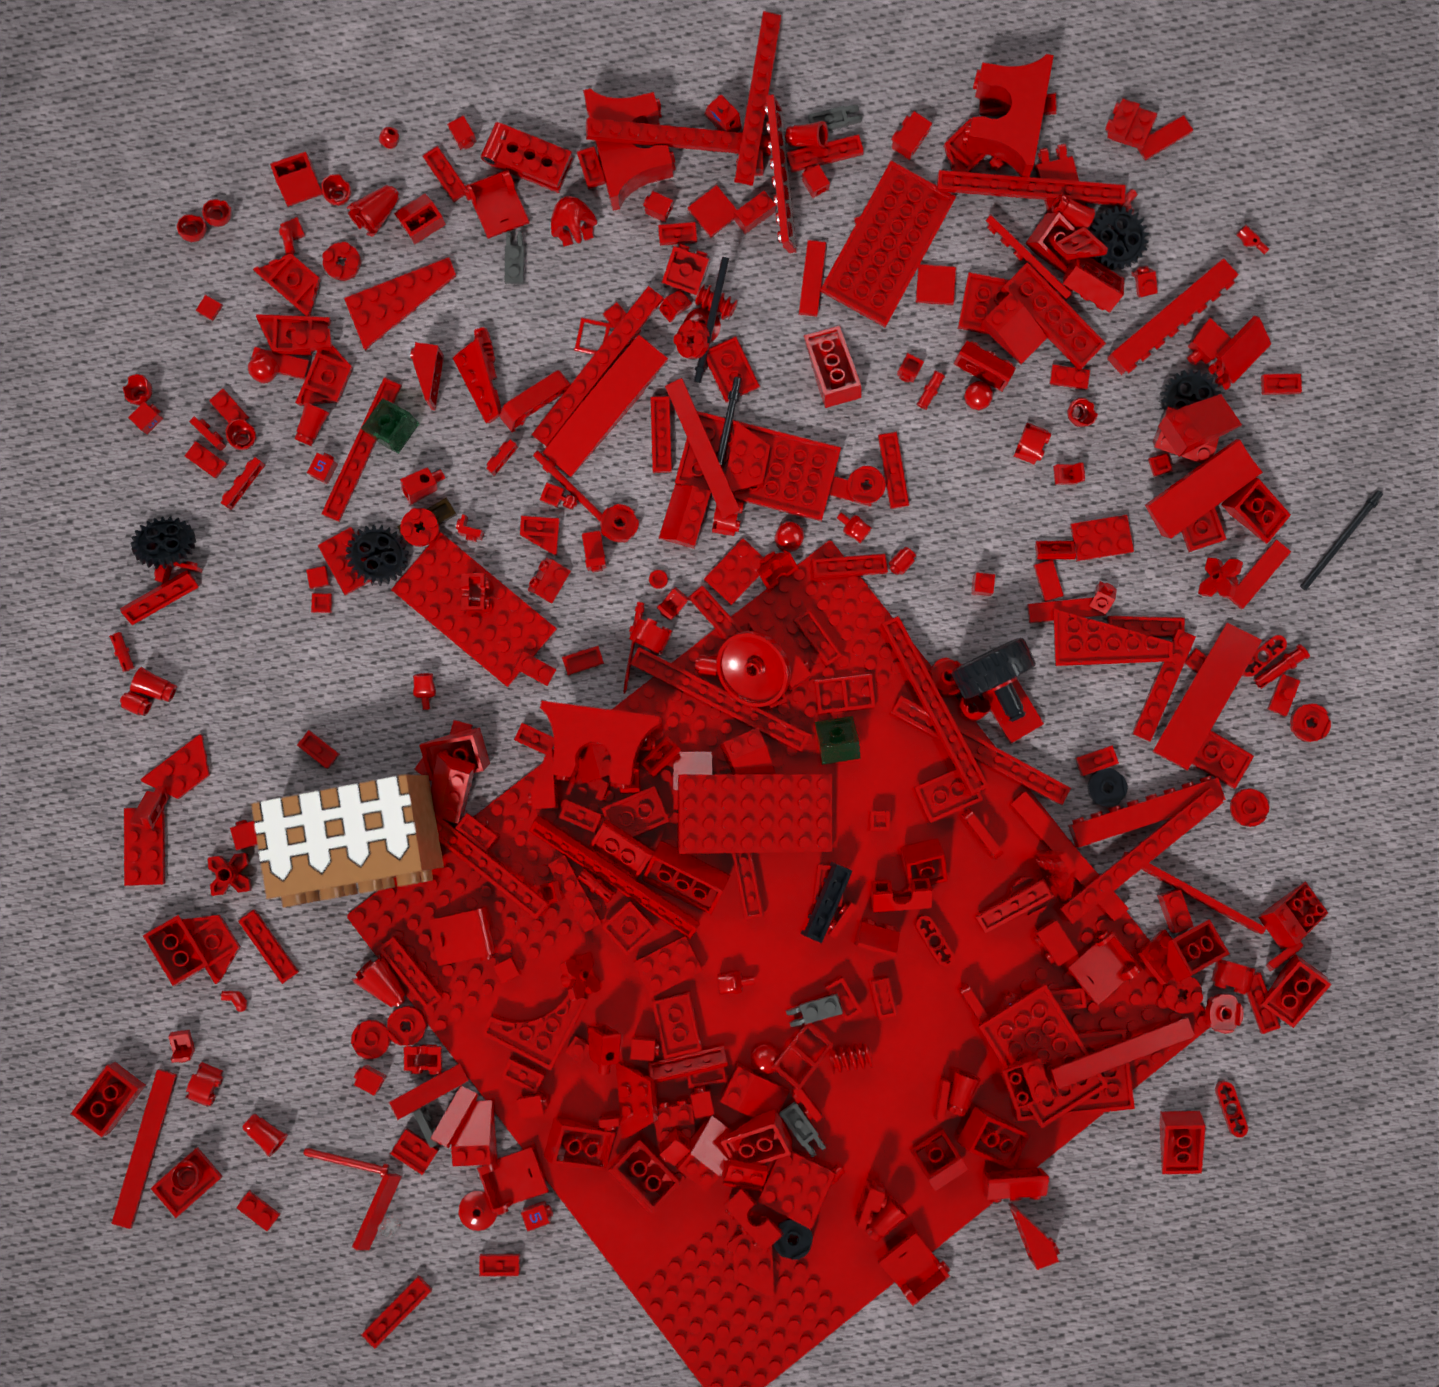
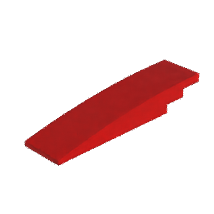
[542,335,668,477]
[1153,623,1262,771]

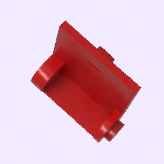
[464,170,529,239]
[429,907,495,966]
[1067,930,1142,1005]
[477,1146,549,1215]
[878,1231,951,1306]

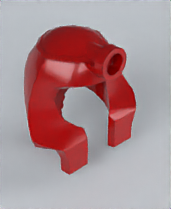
[551,196,598,247]

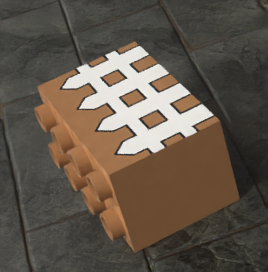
[251,775,444,908]

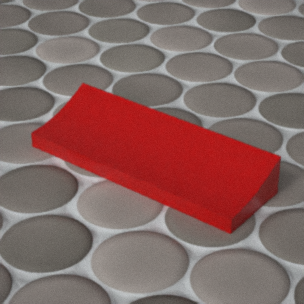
[1145,439,1263,539]

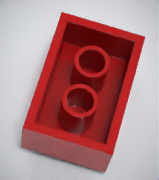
[71,1062,146,1138]

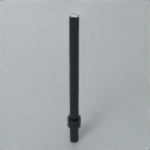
[717,377,742,467]

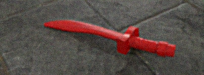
[623,602,645,694]

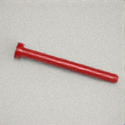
[303,1148,390,1178]

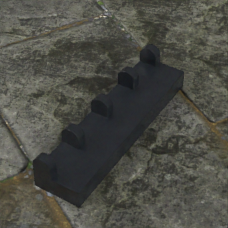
[800,862,852,943]

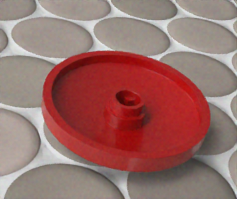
[716,631,791,707]

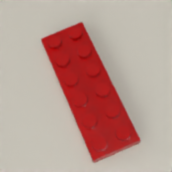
[1000,262,1106,370]

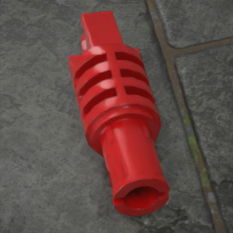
[474,327,497,380]

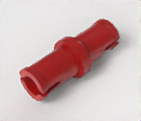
[917,371,945,410]
[109,632,135,672]
[577,869,615,903]

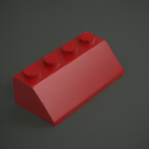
[642,841,730,915]

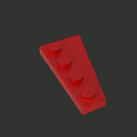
[452,337,502,423]

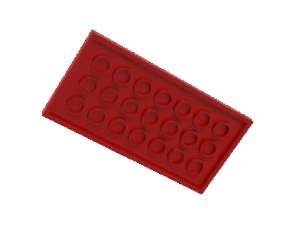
[820,161,956,327]
[675,411,841,522]
[391,532,557,687]
[678,774,832,854]

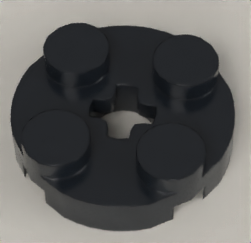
[1087,768,1128,807]
[774,1218,813,1260]

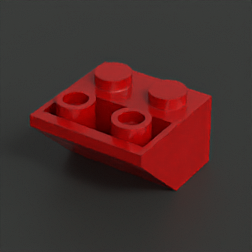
[270,151,323,207]
[394,193,446,245]
[1002,1054,1053,1110]

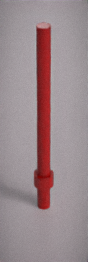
[533,451,602,522]

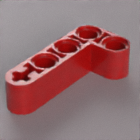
[500,370,571,432]

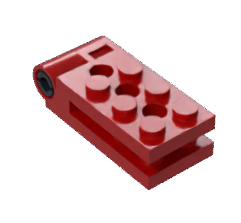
[480,122,573,193]

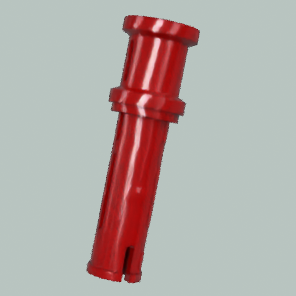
[1253,644,1310,689]

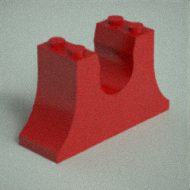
[963,54,1054,177]
[583,88,676,211]
[540,700,661,789]

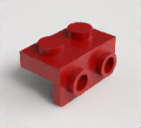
[528,558,571,604]

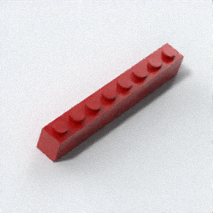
[1107,258,1239,375]
[1068,775,1226,847]

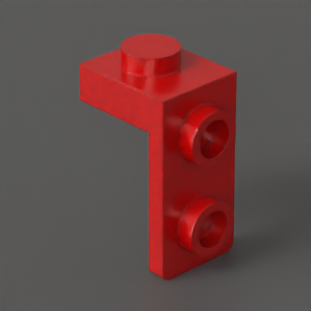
[582,531,607,573]
[154,561,203,583]

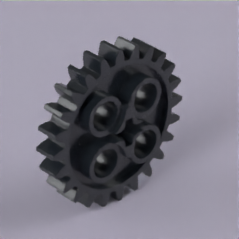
[1090,207,1149,270]
[1159,369,1221,417]
[130,516,197,569]
[345,524,409,586]

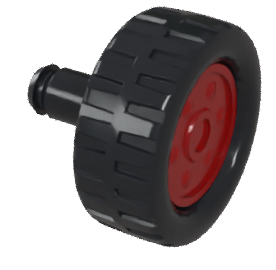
[952,638,1036,722]

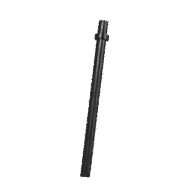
[694,257,730,383]
[1300,490,1383,591]

